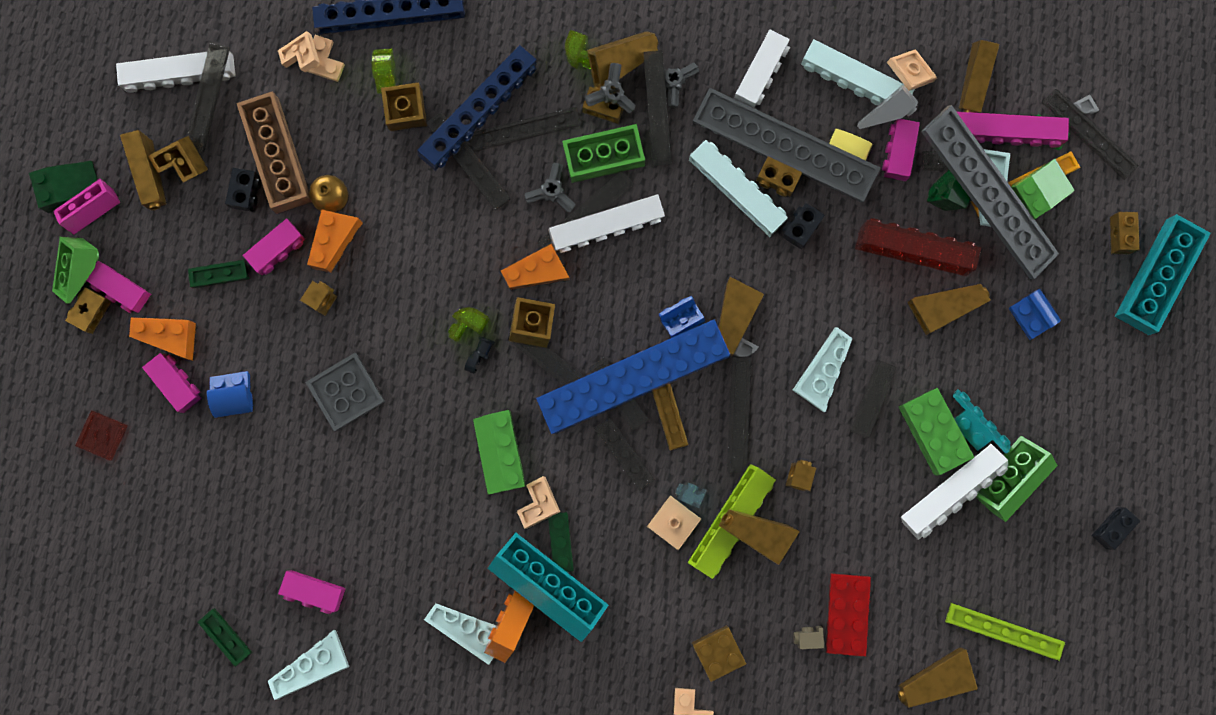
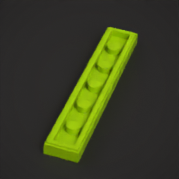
[945,603,1065,661]

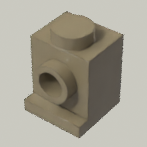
[793,626,824,649]

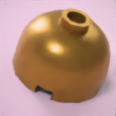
[309,175,348,212]

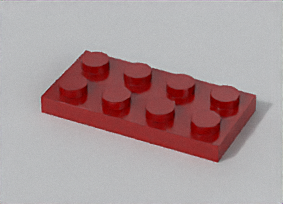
[826,573,871,657]

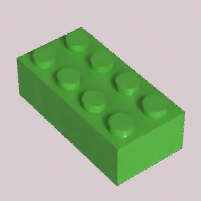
[562,124,645,183]
[898,388,975,475]

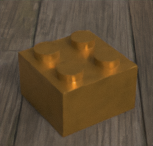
[381,83,427,131]
[509,297,555,348]
[692,625,746,682]

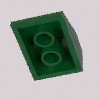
[29,161,98,213]
[927,170,970,211]

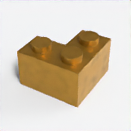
[148,136,208,182]

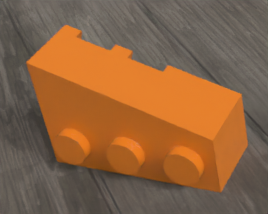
[307,210,363,273]
[501,244,570,290]
[129,317,196,361]
[484,591,534,663]

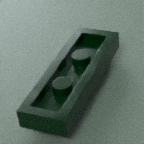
[188,260,249,288]
[548,512,574,572]
[197,608,253,667]

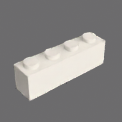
[734,30,790,108]

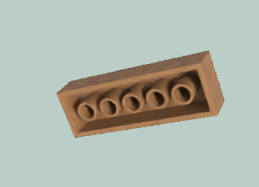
[236,91,311,214]

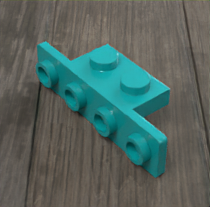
[953,389,1011,454]

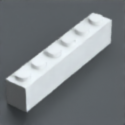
[116,49,236,93]
[548,194,665,253]
[901,444,1008,540]

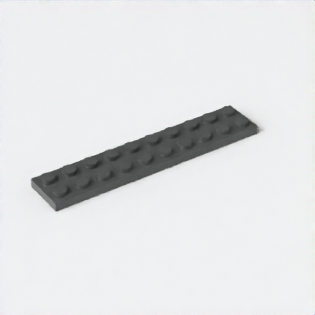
[693,88,880,203]
[921,105,1059,279]

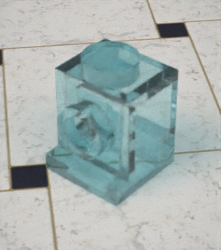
[675,483,707,508]

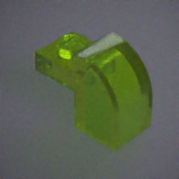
[565,30,591,69]
[372,49,396,93]
[448,307,490,343]

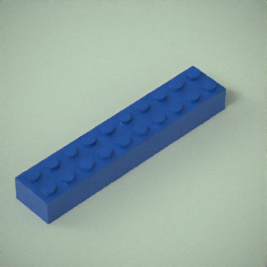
[536,319,731,434]

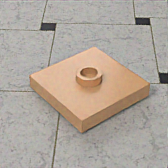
[887,49,937,91]
[647,495,701,550]

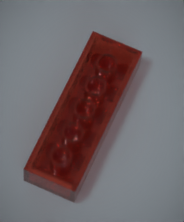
[855,218,981,276]

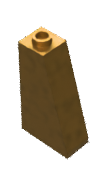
[587,32,658,89]
[959,40,1000,113]
[120,130,166,210]
[718,277,764,357]
[907,284,991,335]
[719,509,799,565]
[898,648,978,708]

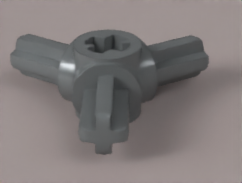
[648,62,699,108]
[585,63,635,113]
[525,163,575,212]

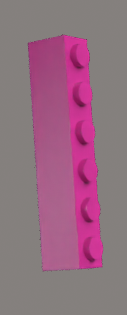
[957,112,1069,148]

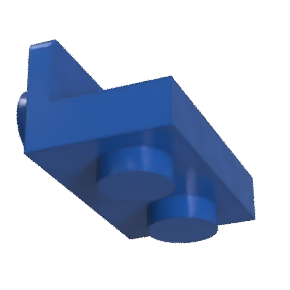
[659,296,705,338]

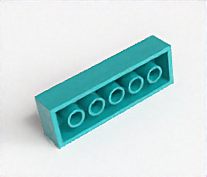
[1114,214,1211,335]
[487,533,609,642]

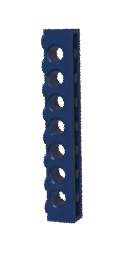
[312,0,465,35]
[417,45,536,171]

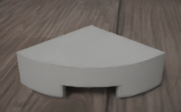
[1072,95,1099,114]
[733,338,758,357]

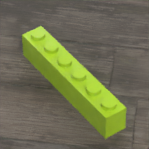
[688,464,776,579]

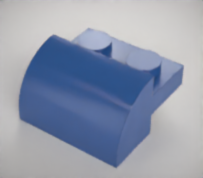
[1009,288,1061,340]
[207,371,253,418]

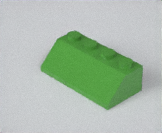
[473,410,526,495]
[976,436,1058,522]

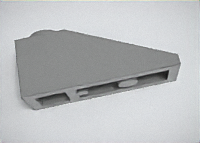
[857,85,918,129]

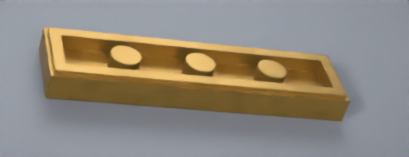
[652,384,688,450]

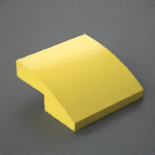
[829,129,873,161]

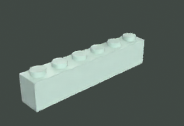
[801,39,915,105]
[689,140,788,237]

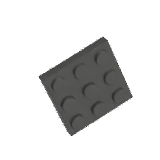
[305,353,385,432]

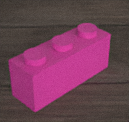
[882,119,920,181]
[53,179,120,235]
[242,218,305,275]
[86,261,151,313]
[142,353,202,413]
[278,570,346,614]

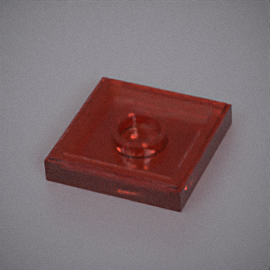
[75,410,128,461]

